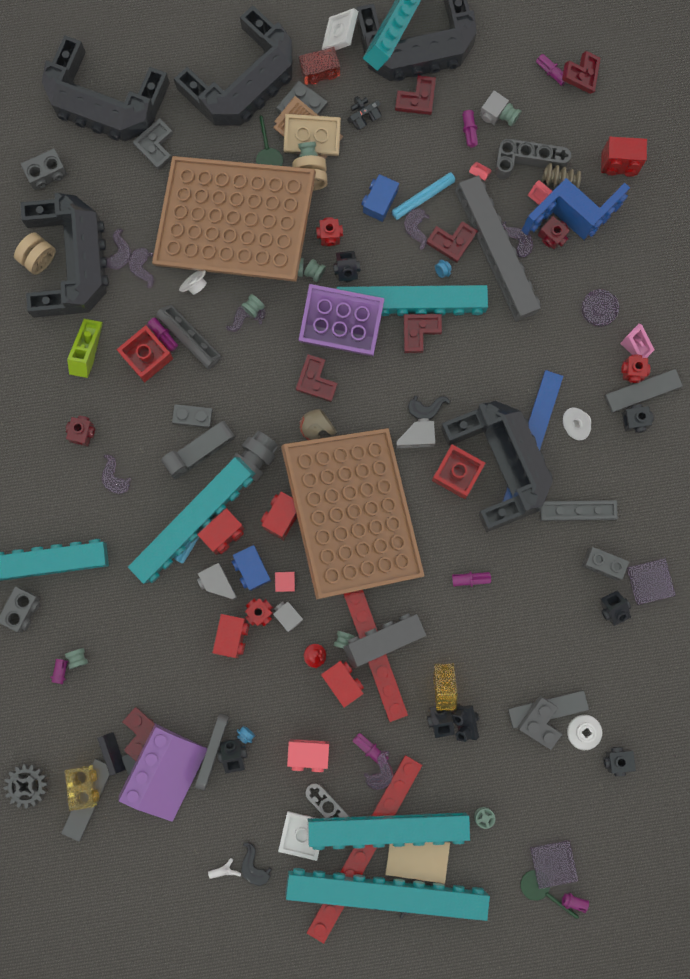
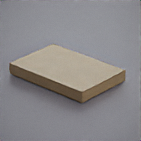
[283,114,341,156]
[385,842,450,884]

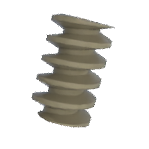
[541,163,581,189]

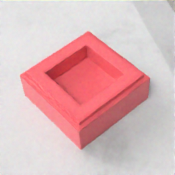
[469,162,492,181]
[528,180,552,205]
[275,572,295,592]

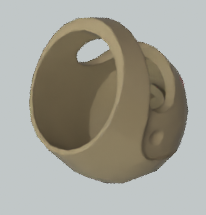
[299,409,337,440]

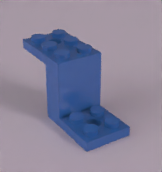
[521,178,630,240]

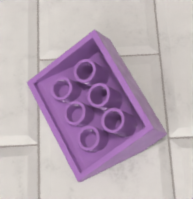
[299,284,385,357]
[119,724,208,822]

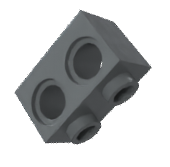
[21,148,68,190]
[581,547,629,581]
[0,586,40,633]

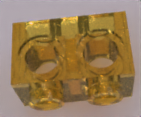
[433,664,457,710]
[65,765,99,811]

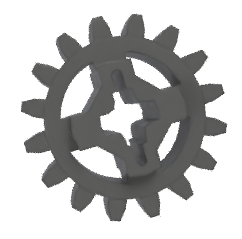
[3,764,49,809]

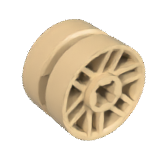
[292,155,328,191]
[14,232,56,275]

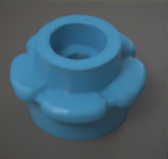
[435,260,452,278]
[237,726,255,744]

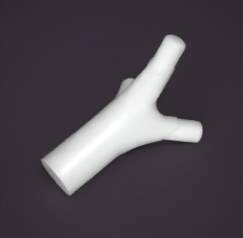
[208,858,241,879]

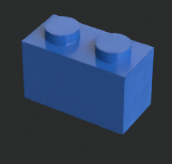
[361,174,399,222]
[232,545,271,591]

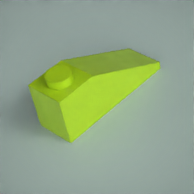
[67,319,103,378]

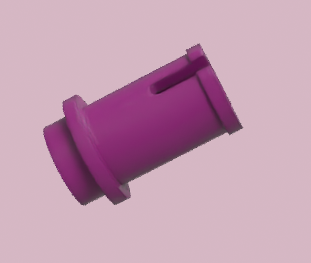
[50,659,68,684]
[562,893,589,913]

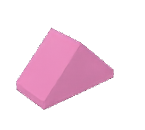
[620,324,654,358]

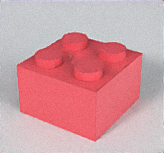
[287,739,329,772]

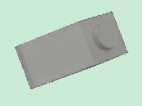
[396,418,435,448]
[197,563,237,600]

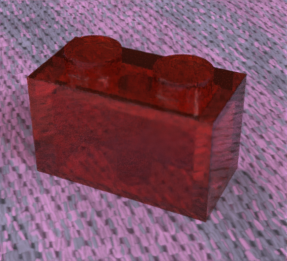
[299,47,340,85]

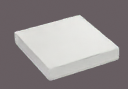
[322,8,358,53]
[278,811,319,861]

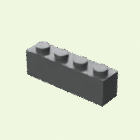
[343,613,426,668]

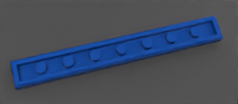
[502,370,563,502]

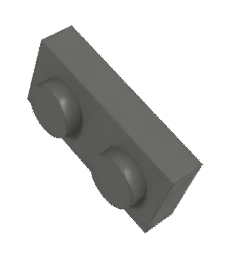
[172,404,213,428]

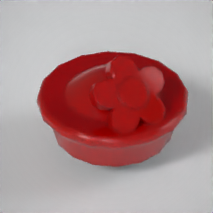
[304,644,326,668]

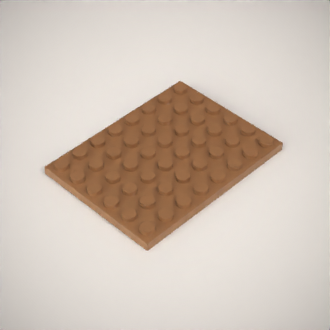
[152,156,316,282]
[281,428,424,600]

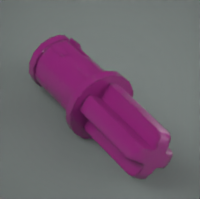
[536,54,565,86]
[462,110,478,148]
[147,317,178,351]
[452,572,491,587]
[353,733,389,767]

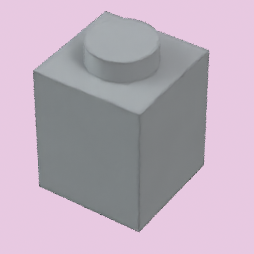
[479,91,509,126]
[273,602,303,632]

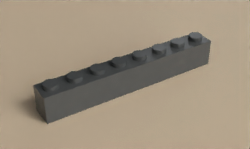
[455,176,540,322]

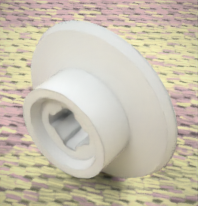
[179,270,207,295]
[563,408,591,440]
[567,715,602,750]

